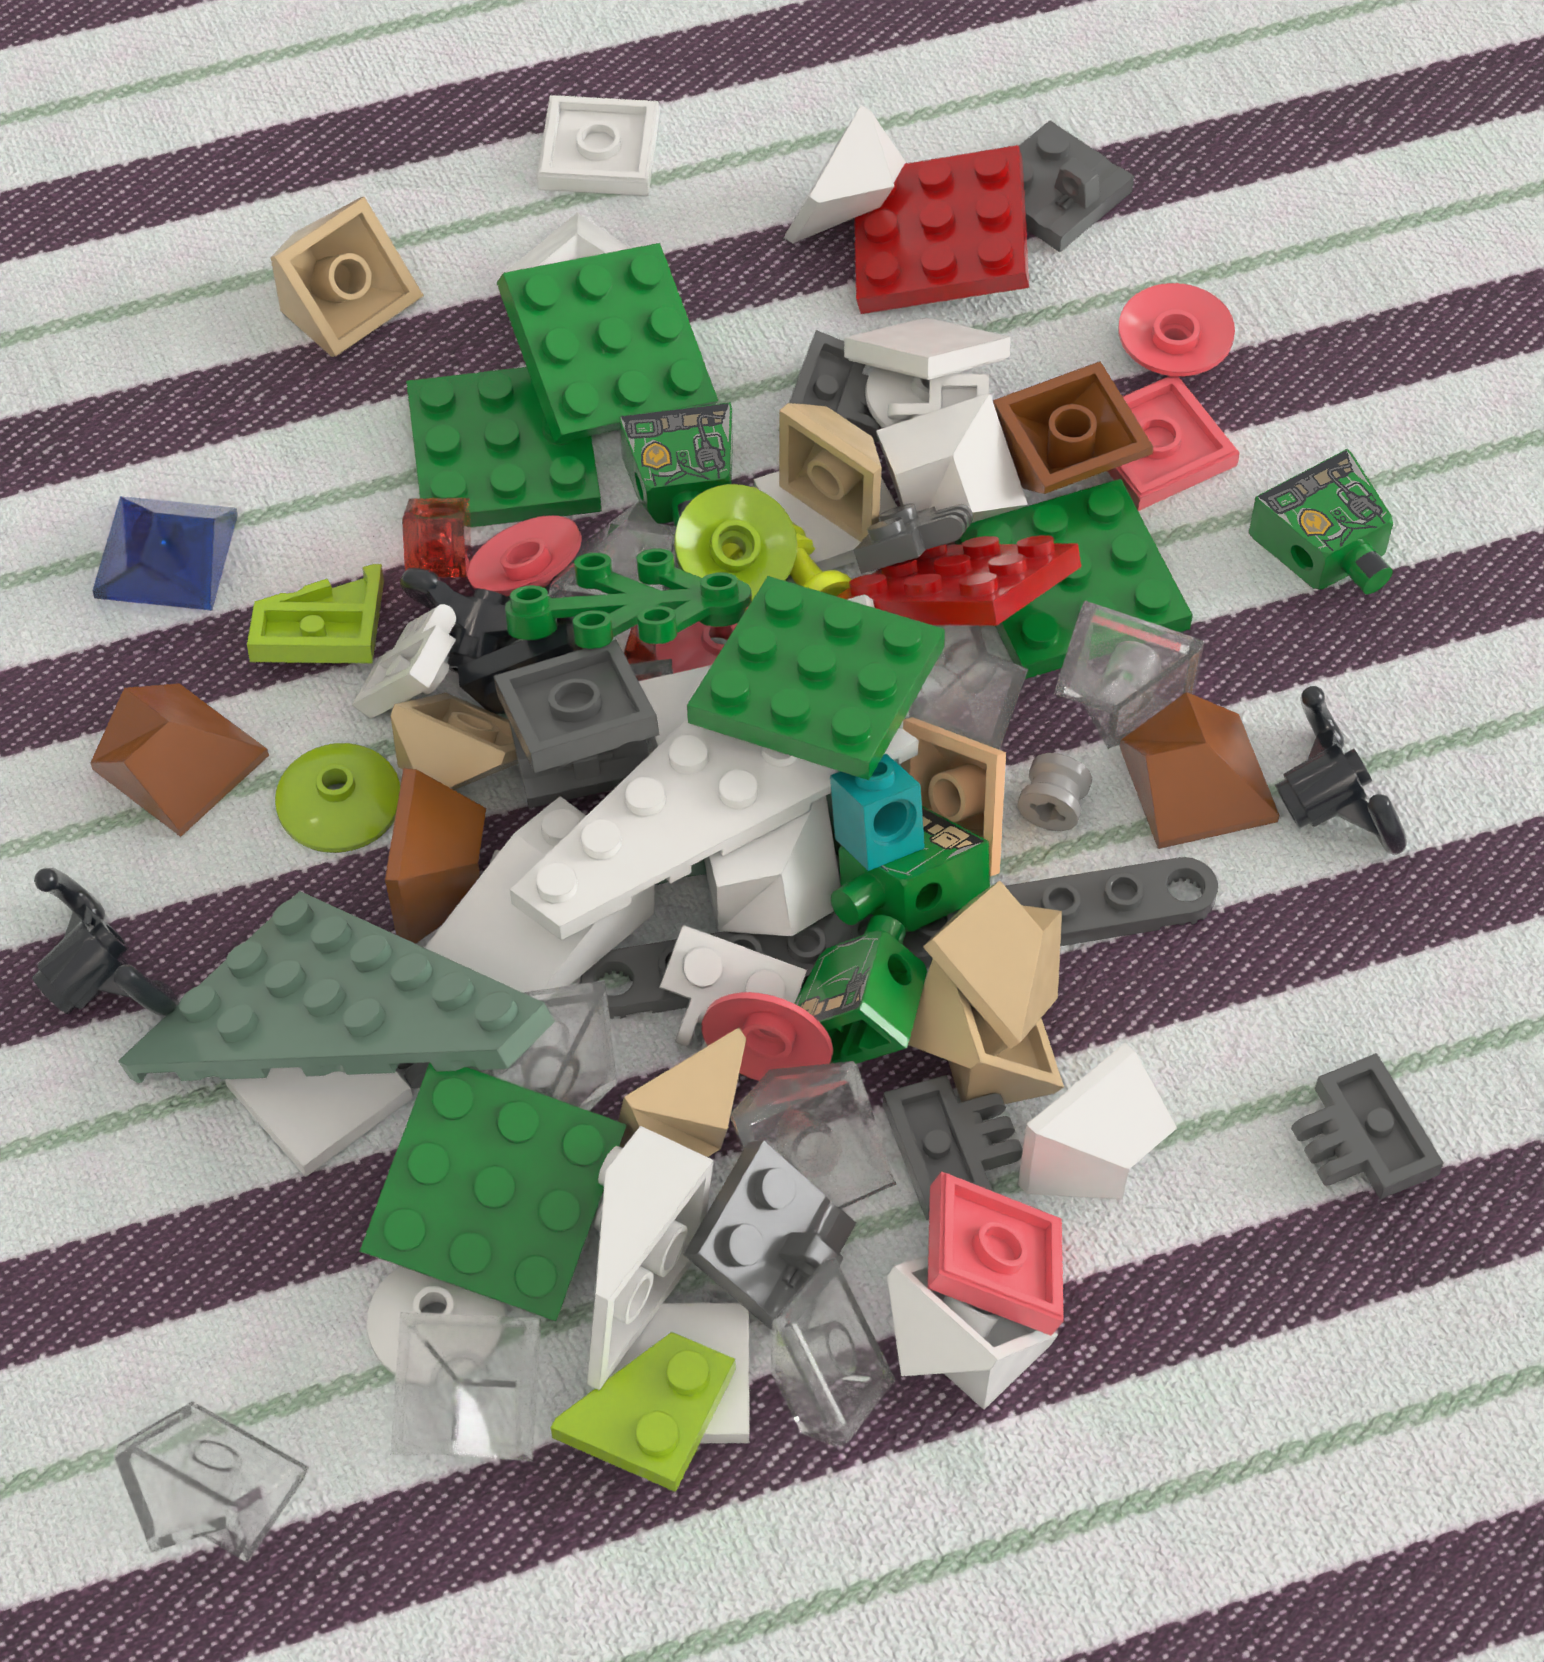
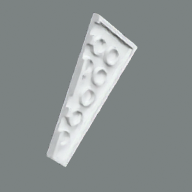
[510,718,919,940]

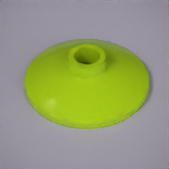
[674,484,797,602]
[275,743,400,853]

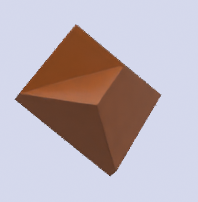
[993,361,1153,494]
[90,683,269,837]
[1119,692,1280,849]
[385,768,486,944]

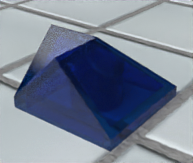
[92,496,238,611]

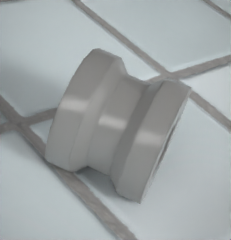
[1017,753,1092,831]

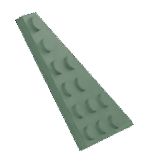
[118,891,555,1083]

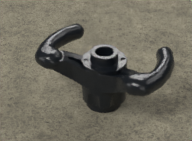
[400,568,574,673]
[1275,686,1407,855]
[32,868,179,1016]

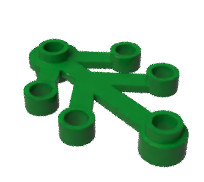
[505,548,752,649]

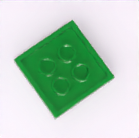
[496,243,719,444]
[406,367,602,533]
[954,479,1193,680]
[687,576,945,780]
[360,1062,627,1322]

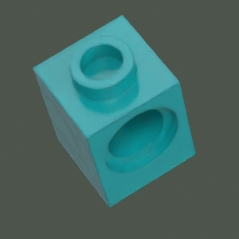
[830,753,925,871]

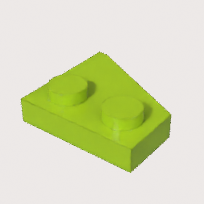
[247,564,384,663]
[550,1332,736,1492]

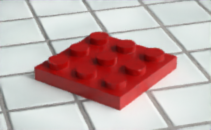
[855,145,1029,314]
[837,535,1081,626]

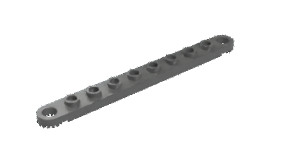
[581,857,1218,1019]

